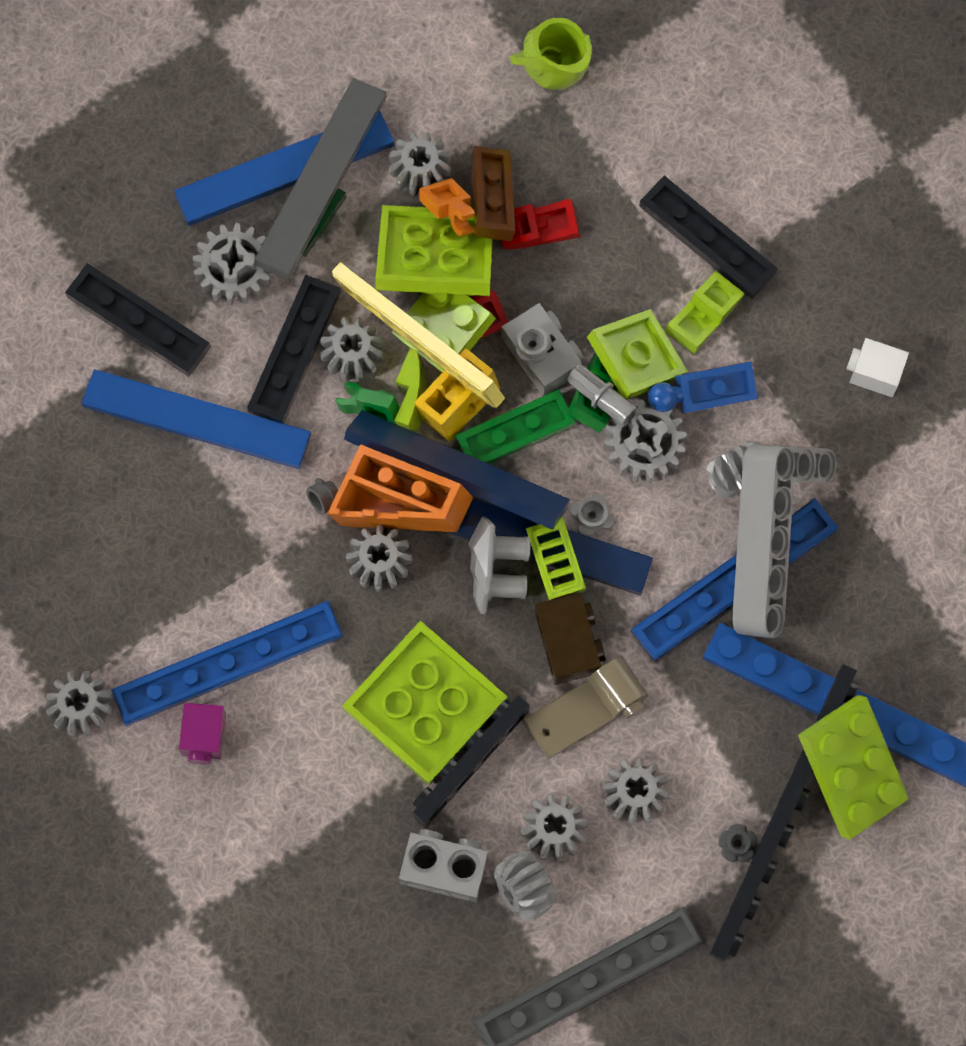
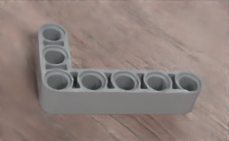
[732,444,837,639]

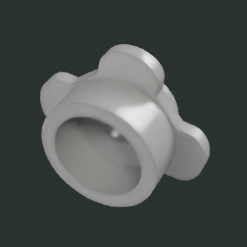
[570,494,614,537]

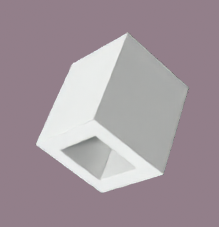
[846,338,909,397]

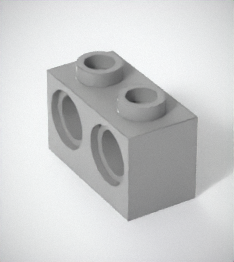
[399,829,488,903]

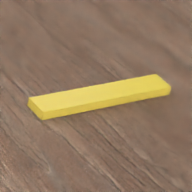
[332,262,505,408]

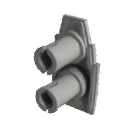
[468,516,530,614]

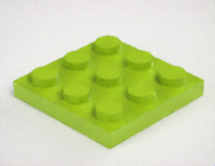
[375,205,492,296]
[342,621,508,786]

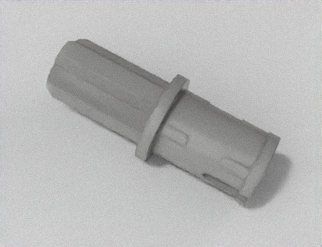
[567,364,638,427]

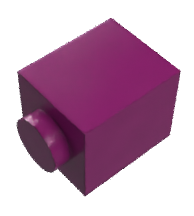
[179,703,226,765]

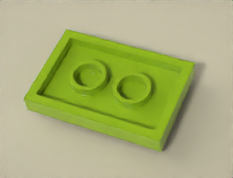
[798,695,909,840]

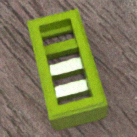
[526,517,586,600]

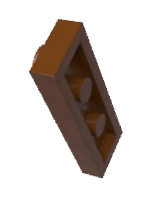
[471,146,515,241]

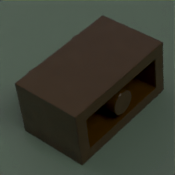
[535,592,606,685]

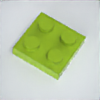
[391,293,496,373]
[587,309,688,400]

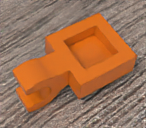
[419,178,475,236]

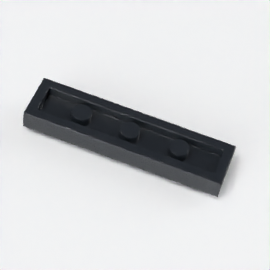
[639,175,778,299]
[65,263,211,377]
[247,274,341,424]
[413,695,530,828]

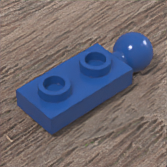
[647,362,758,413]

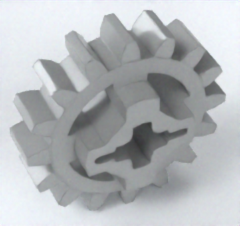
[193,223,272,306]
[604,399,687,483]

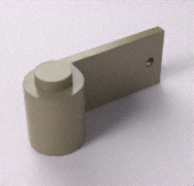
[523,656,648,759]

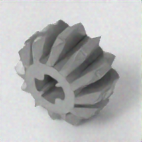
[389,131,451,196]
[320,316,384,382]
[706,441,761,499]
[346,524,412,592]
[46,671,113,738]
[602,757,670,825]
[521,793,589,862]
[494,850,556,922]

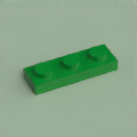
[455,389,576,464]

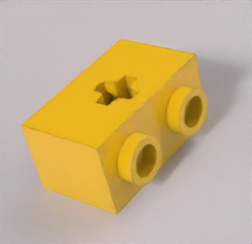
[414,348,501,443]

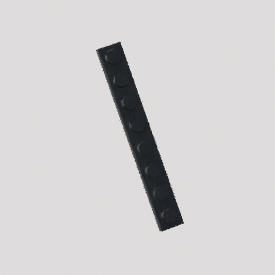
[709,664,860,962]

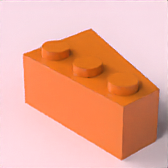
[327,444,473,532]

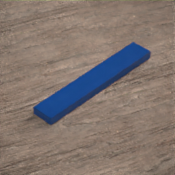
[174,111,394,226]
[82,369,311,470]
[631,498,838,662]
[111,601,343,727]

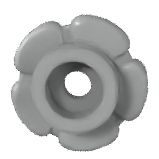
[514,326,552,362]

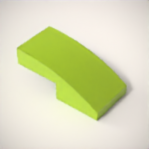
[665,271,745,355]
[394,348,427,433]

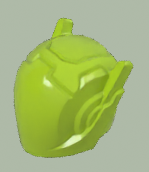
[509,18,592,90]

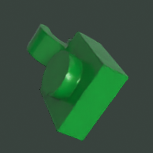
[335,381,400,425]

